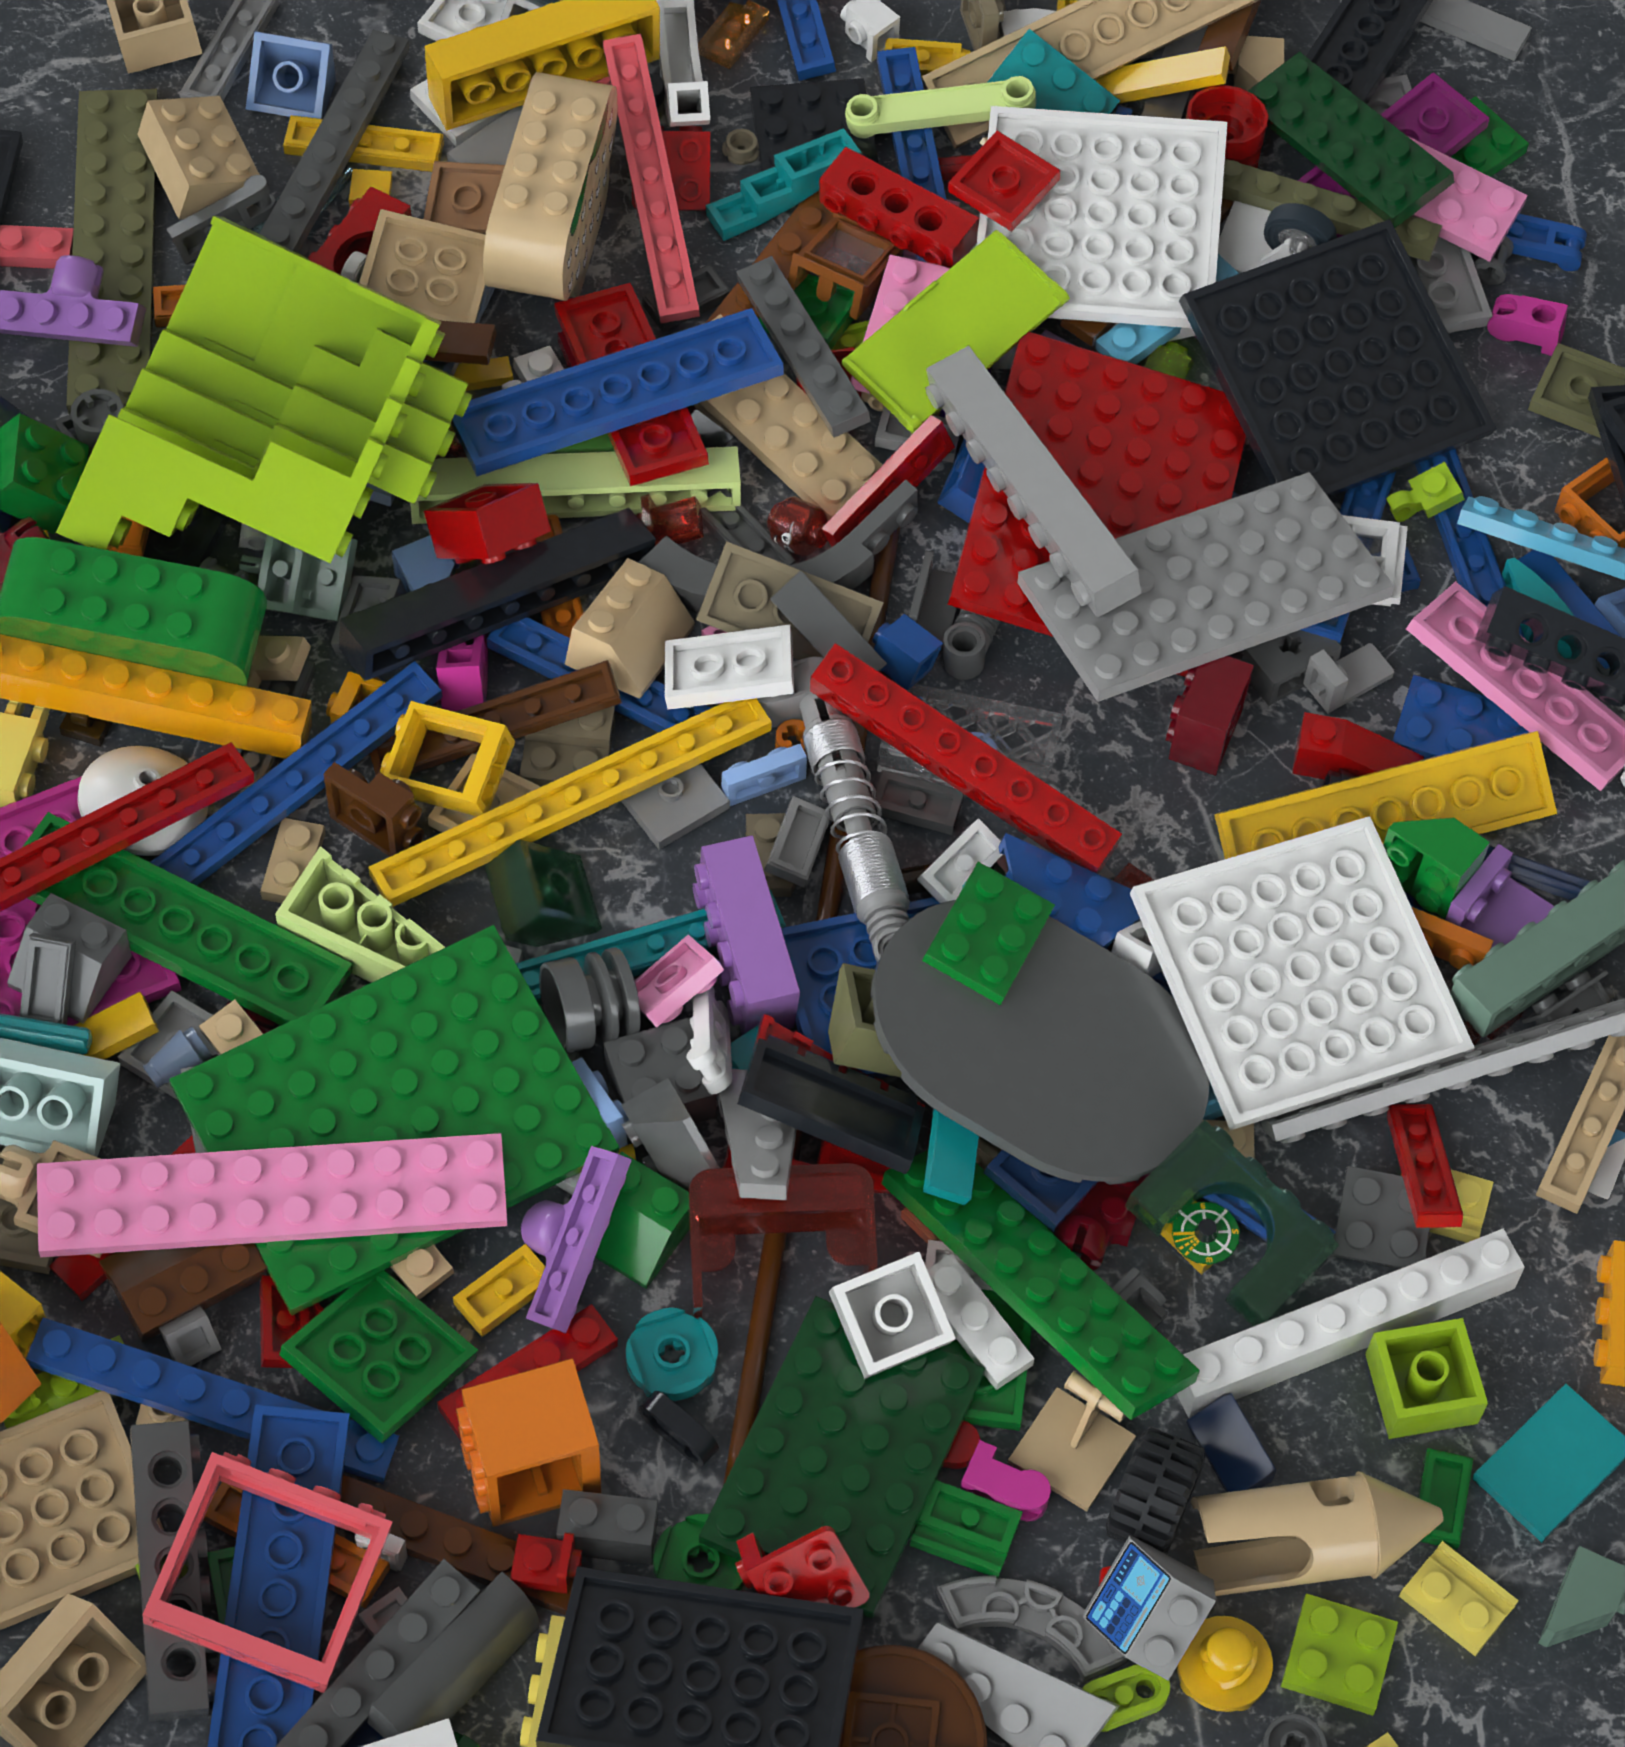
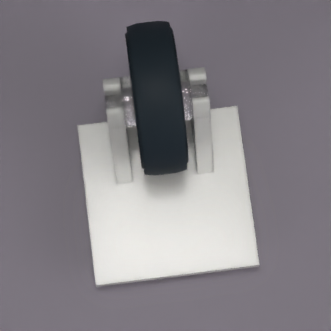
[1218,201,1337,274]

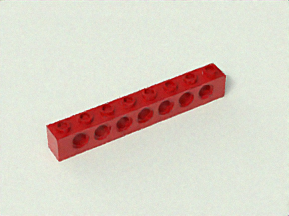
[810,643,1122,874]

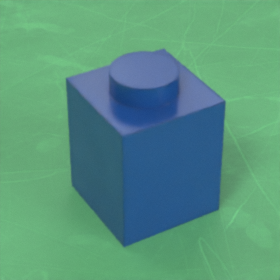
[872,614,943,691]

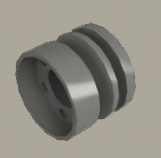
[539,947,640,1054]

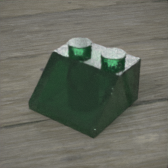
[485,839,602,947]

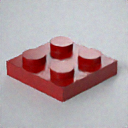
[948,130,1061,232]

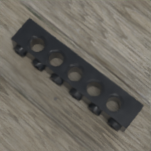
[1475,586,1625,707]

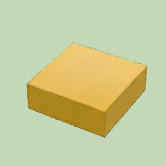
[349,169,393,207]

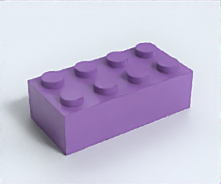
[693,835,800,1035]

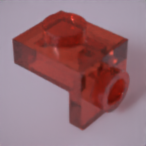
[637,494,704,546]

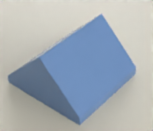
[246,31,336,119]

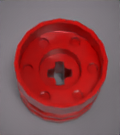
[1186,85,1268,168]

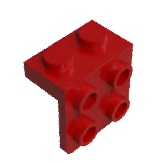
[632,125,710,211]
[735,1526,869,1608]

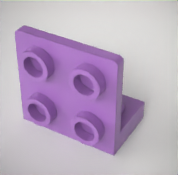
[1445,844,1554,948]

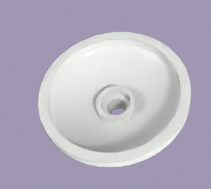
[78,746,208,856]

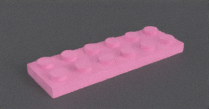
[1406,581,1625,791]

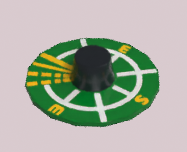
[1172,1202,1240,1265]

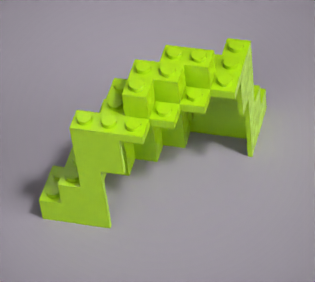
[56,216,472,564]

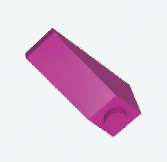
[436,633,488,712]

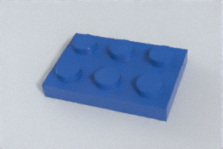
[1392,675,1529,760]

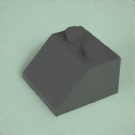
[7,893,132,1024]
[621,1078,730,1192]

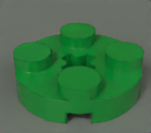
[653,1514,744,1591]

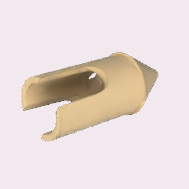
[1191,1471,1443,1596]

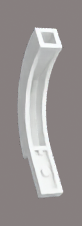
[656,0,710,127]

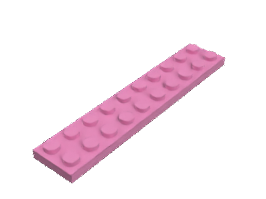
[37,1133,507,1257]

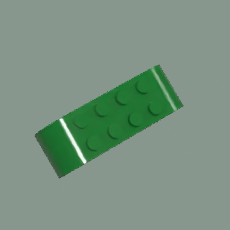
[0,537,267,686]

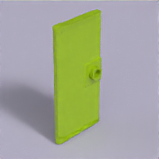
[842,230,1070,433]

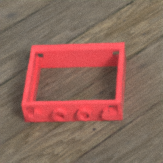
[143,1452,392,1693]

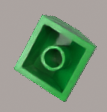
[595,1151,697,1289]

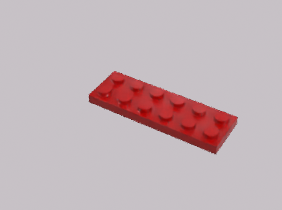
[554,282,709,487]

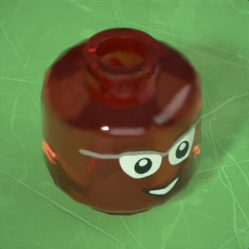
[767,496,828,556]

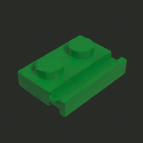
[910,1480,1022,1579]

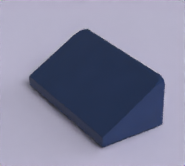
[1186,1393,1276,1492]

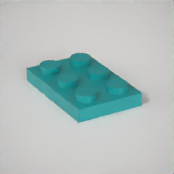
[987,29,1120,114]

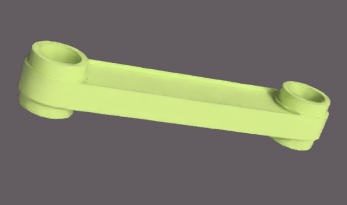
[845,76,1036,138]

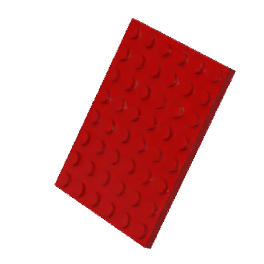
[947,332,1246,677]

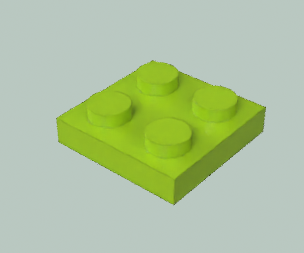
[1280,1593,1398,1716]

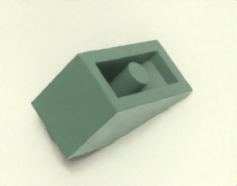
[1538,1546,1625,1647]

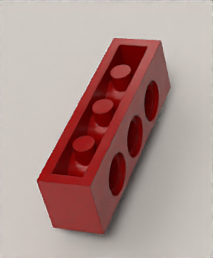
[819,147,979,268]

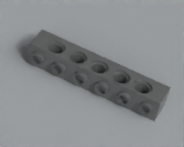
[130,1420,217,1722]

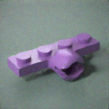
[0,255,146,347]
[521,1146,632,1333]

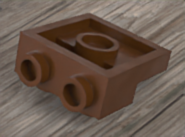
[323,762,424,857]

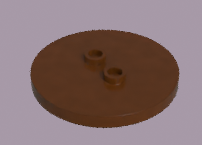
[840,1645,988,1747]

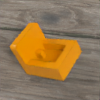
[326,671,386,724]

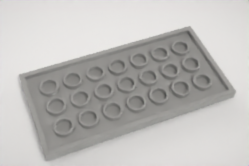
[1017,472,1394,702]

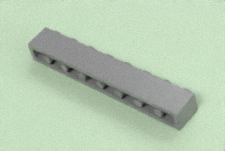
[925,346,1141,618]

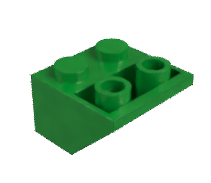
[1383,818,1490,919]

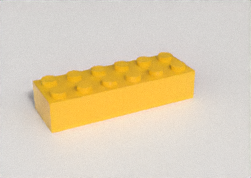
[424,0,660,131]

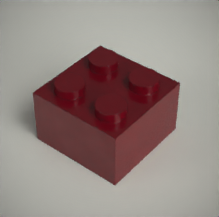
[1165,656,1254,776]

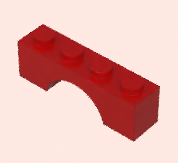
[308,186,412,274]

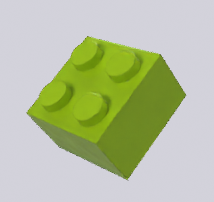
[1365,1318,1488,1439]

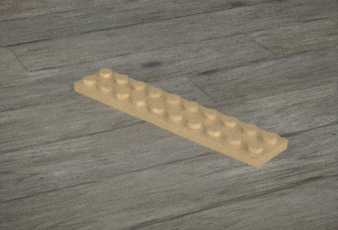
[921,0,1259,149]

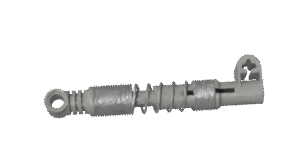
[757,656,910,963]

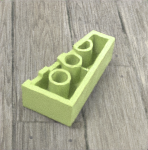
[275,846,445,983]

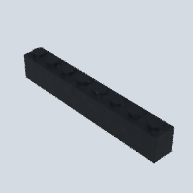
[339,508,656,681]

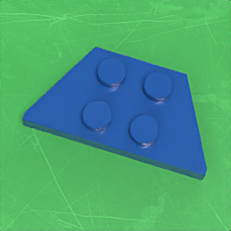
[998,833,1141,949]

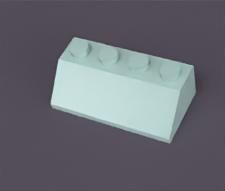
[0,1038,121,1157]

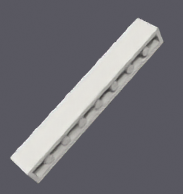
[1177,1228,1525,1418]

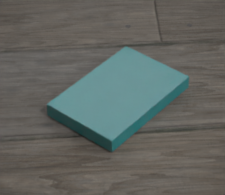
[1472,1384,1625,1543]

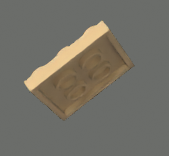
[359,209,486,323]

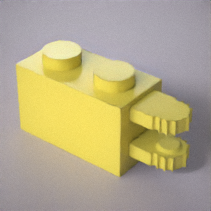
[0,700,50,808]

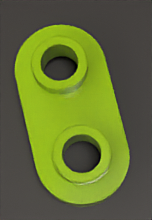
[1082,1664,1170,1732]

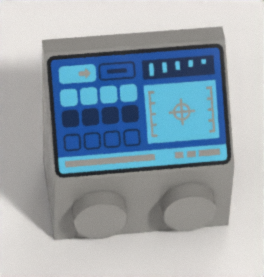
[1083,1535,1216,1680]

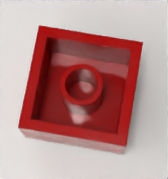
[424,483,551,564]

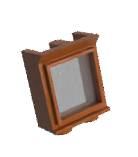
[788,213,903,320]

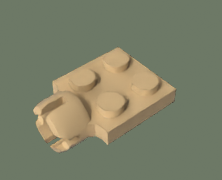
[0,1140,102,1258]

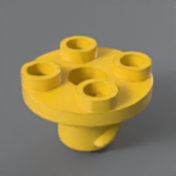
[1176,1616,1273,1712]

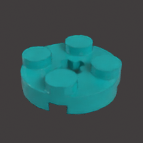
[626,1308,718,1401]

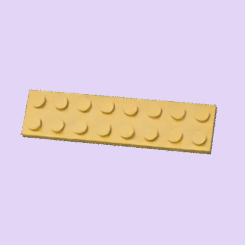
[1214,731,1557,859]

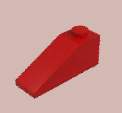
[1292,712,1424,779]

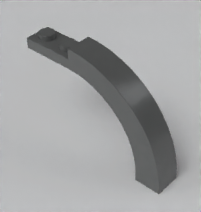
[638,480,918,613]

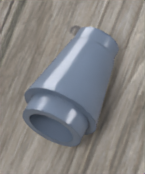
[142,1027,213,1088]

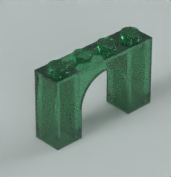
[1125,1120,1339,1327]

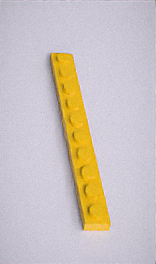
[368,698,772,907]

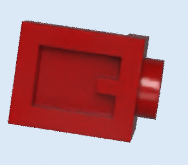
[510,1532,583,1594]

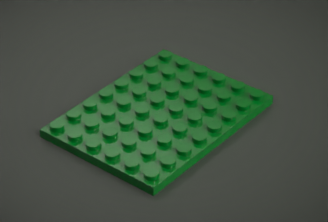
[169,925,619,1316]

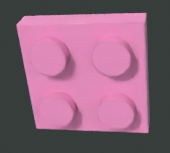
[634,934,724,1028]

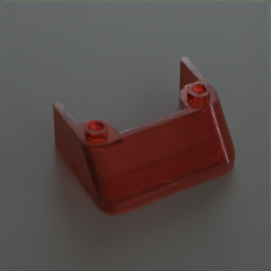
[689,1163,878,1318]

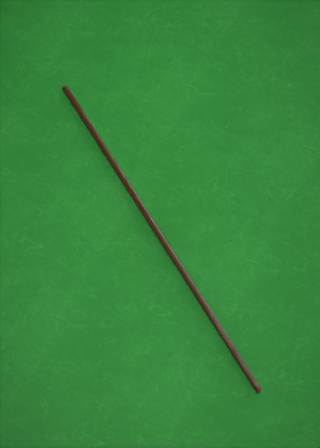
[723,452,901,1485]

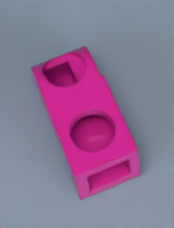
[1487,294,1568,356]
[960,1440,1051,1522]

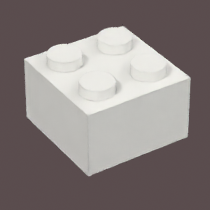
[829,1252,956,1379]

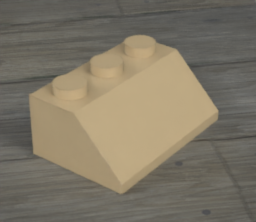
[565,558,695,699]
[0,1593,146,1747]

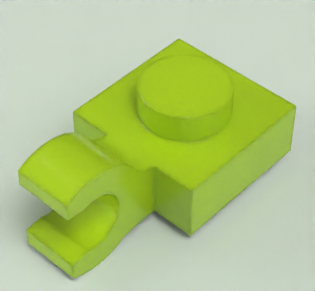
[1386,462,1465,522]

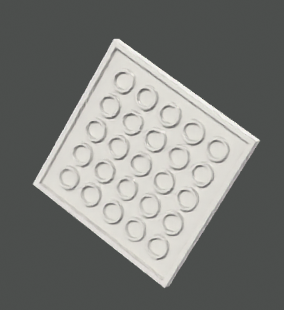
[977,106,1227,328]
[1130,816,1475,1131]

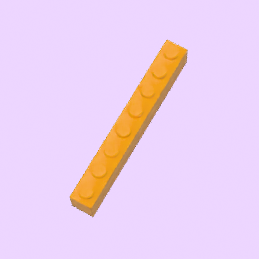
[0,634,312,759]

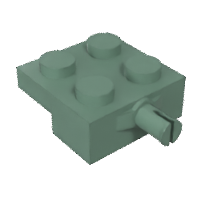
[239,534,358,622]

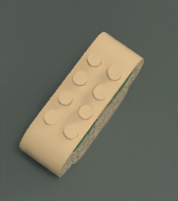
[483,72,617,301]

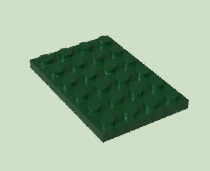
[699,1296,985,1619]

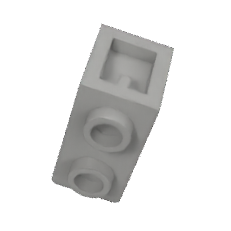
[1303,643,1394,713]

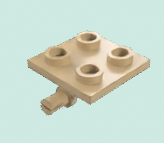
[1008,1371,1136,1512]

